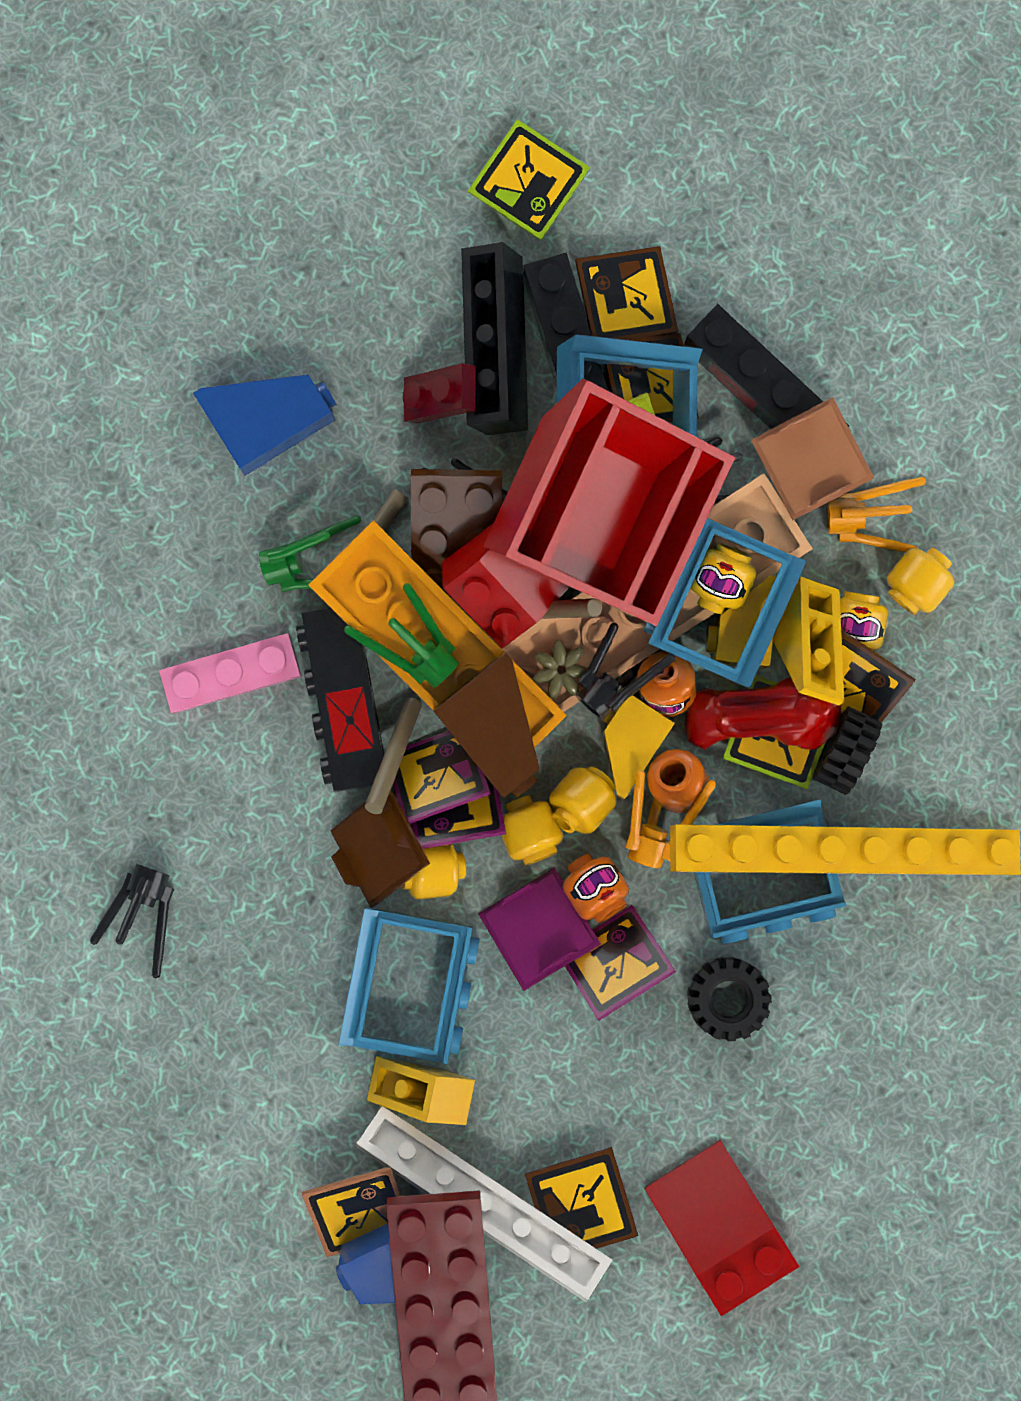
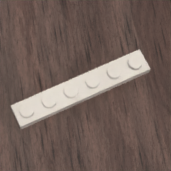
[356,1106,612,1302]

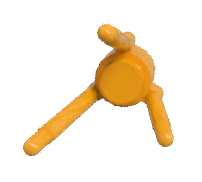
[827,477,926,552]
[625,770,716,868]

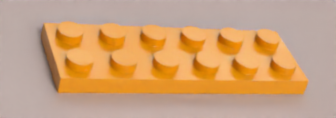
[309,520,567,748]

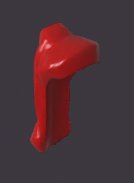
[684,677,841,750]

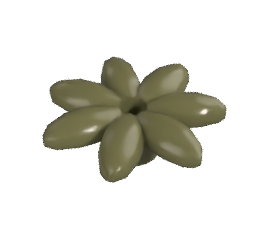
[532,639,588,699]

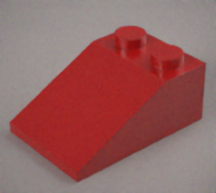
[441,524,570,649]
[644,1140,800,1317]

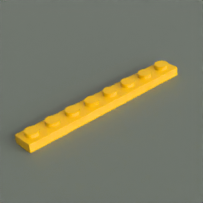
[670,824,1021,875]

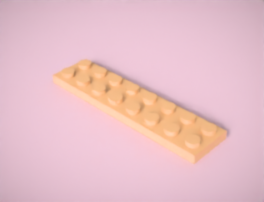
[502,473,813,712]

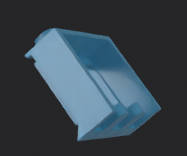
[556,335,703,437]
[644,518,807,688]
[694,799,847,944]
[338,907,480,1064]

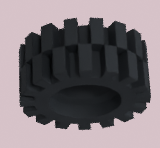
[812,706,883,795]
[687,957,772,1041]

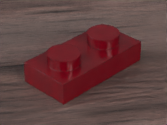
[403,363,476,423]

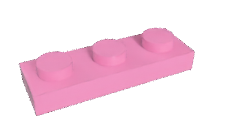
[159,633,302,714]

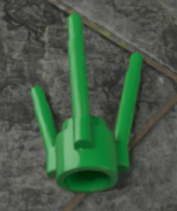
[259,516,361,593]
[344,583,459,688]

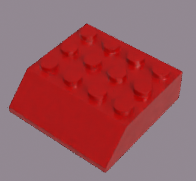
[483,379,736,626]

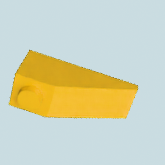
[773,576,844,705]

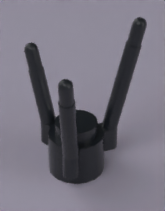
[576,623,675,720]
[90,863,174,979]

